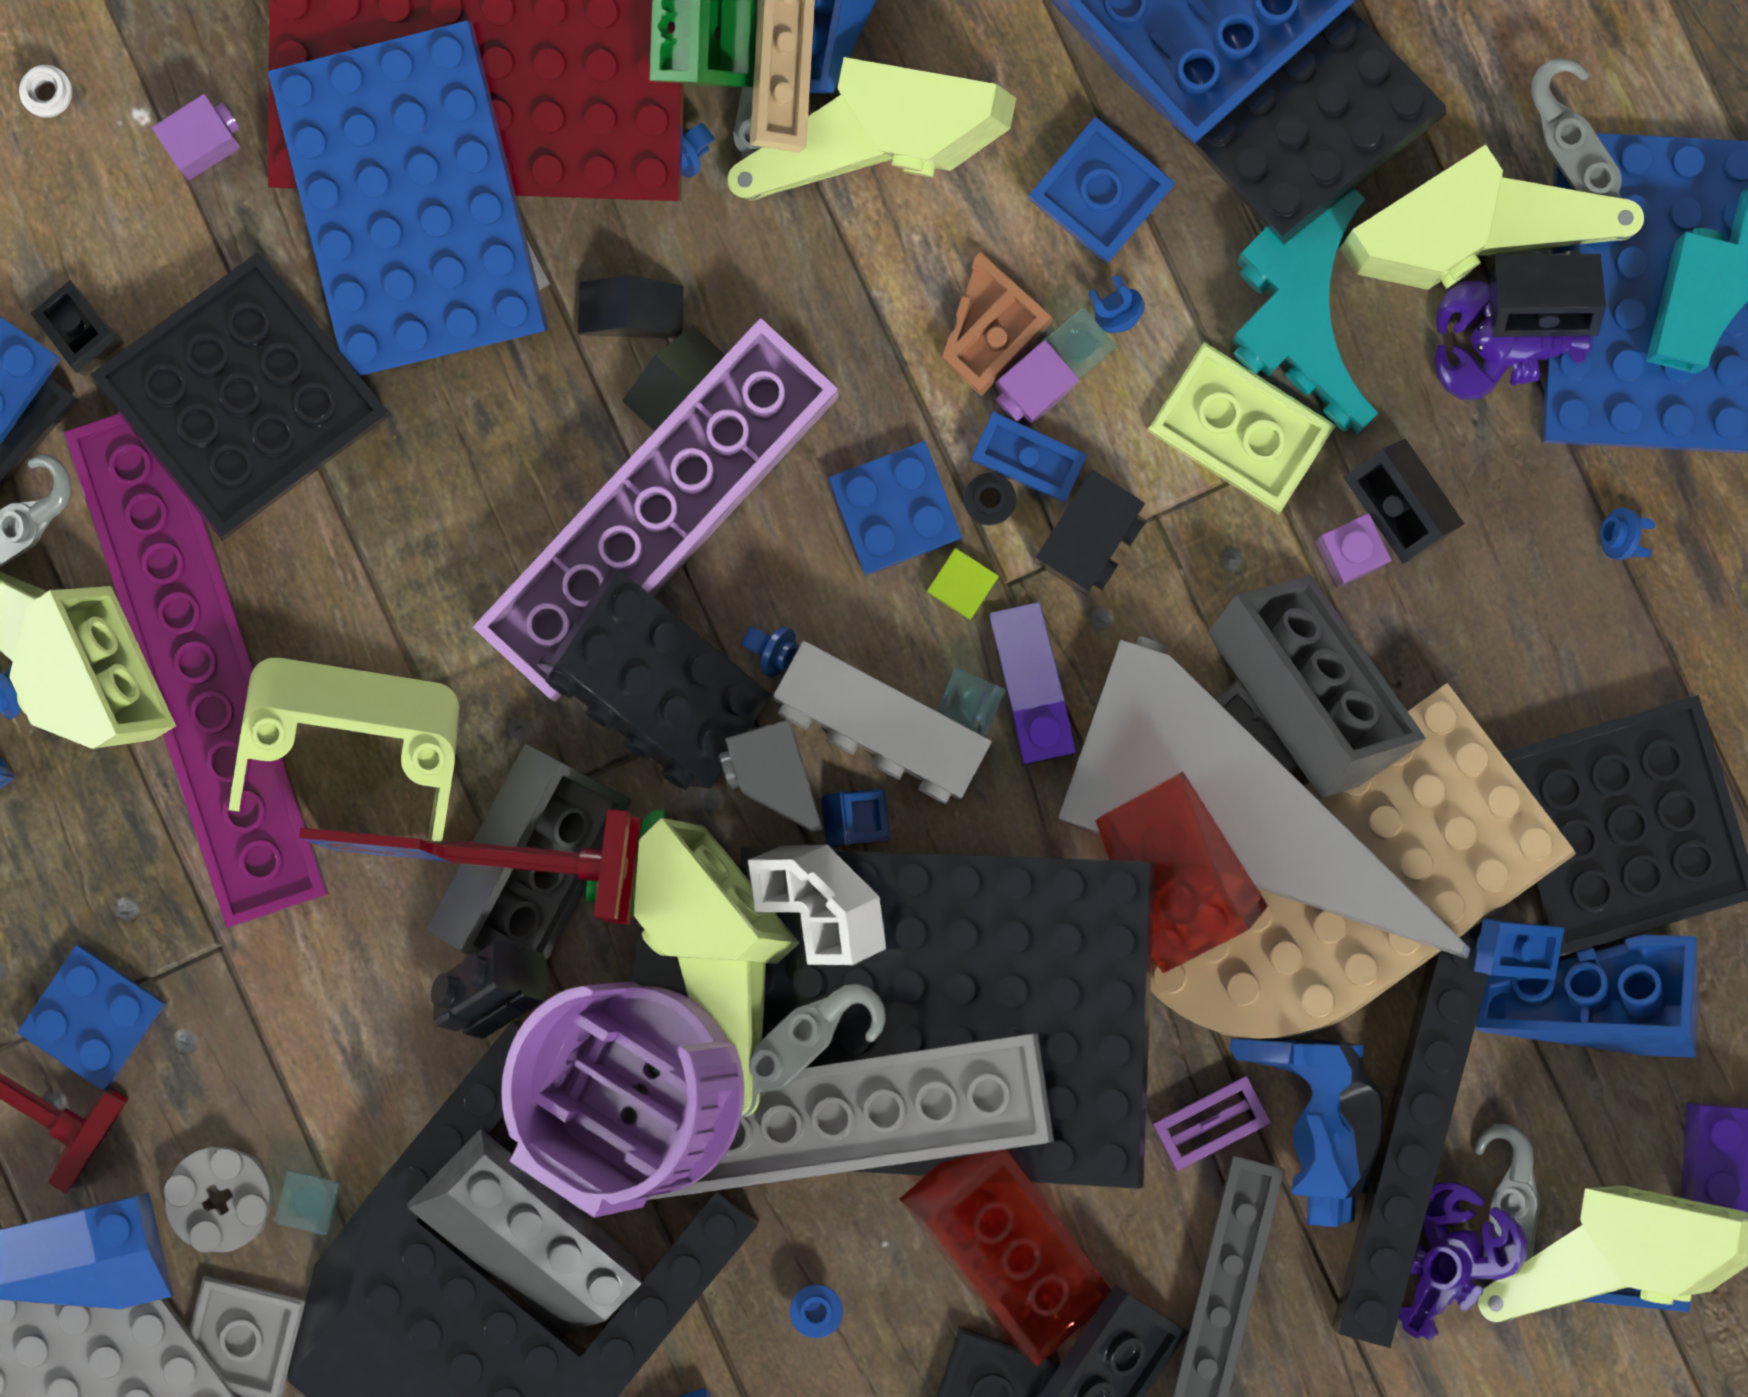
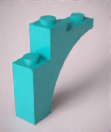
[1231,188,1378,435]
[1646,188,1748,374]

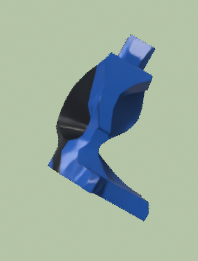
[1230,1038,1384,1227]

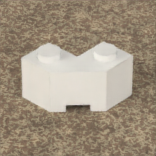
[748,845,886,965]

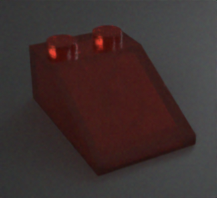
[1095,771,1268,974]

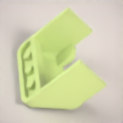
[228,657,459,842]

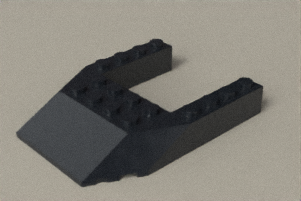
[287,1020,759,1397]

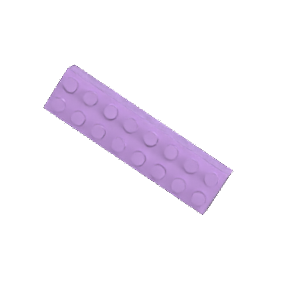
[473,318,839,703]

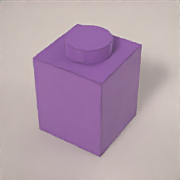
[152,94,241,181]
[996,340,1079,426]
[1314,513,1392,588]

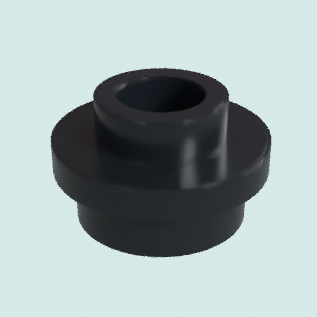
[964,473,1016,526]

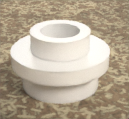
[19,65,72,118]

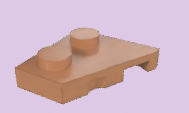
[942,252,1053,396]

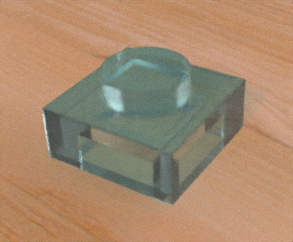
[1043,307,1117,380]
[937,667,1006,737]
[274,1170,341,1235]

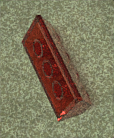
[899,1149,1111,1367]

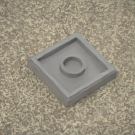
[189,1275,306,1397]

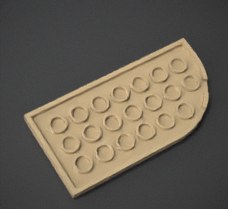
[1151,683,1576,1040]

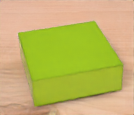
[927,548,999,621]

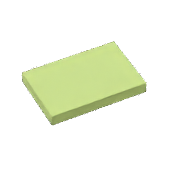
[1147,342,1336,515]

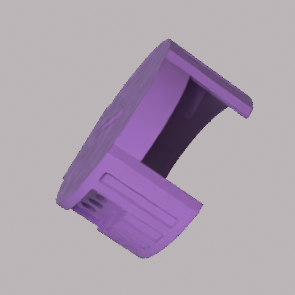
[502,981,744,1217]

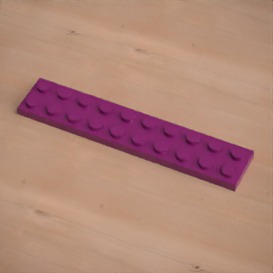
[64,414,329,928]

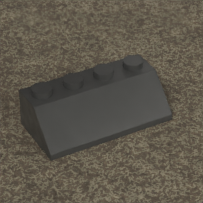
[1208,575,1426,799]
[719,720,824,834]
[426,744,632,960]
[407,1129,642,1334]

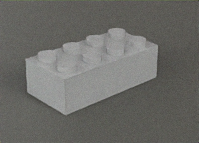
[773,640,992,805]

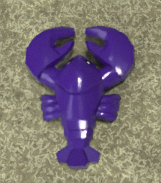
[1434,281,1593,400]
[1398,1182,1527,1340]

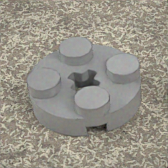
[164,1146,273,1253]

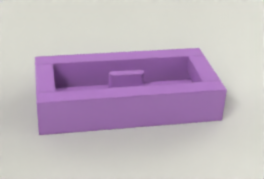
[1152,1075,1271,1171]

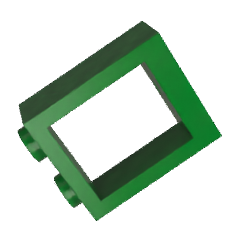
[650,0,757,88]

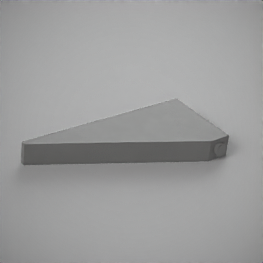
[1058,637,1470,959]

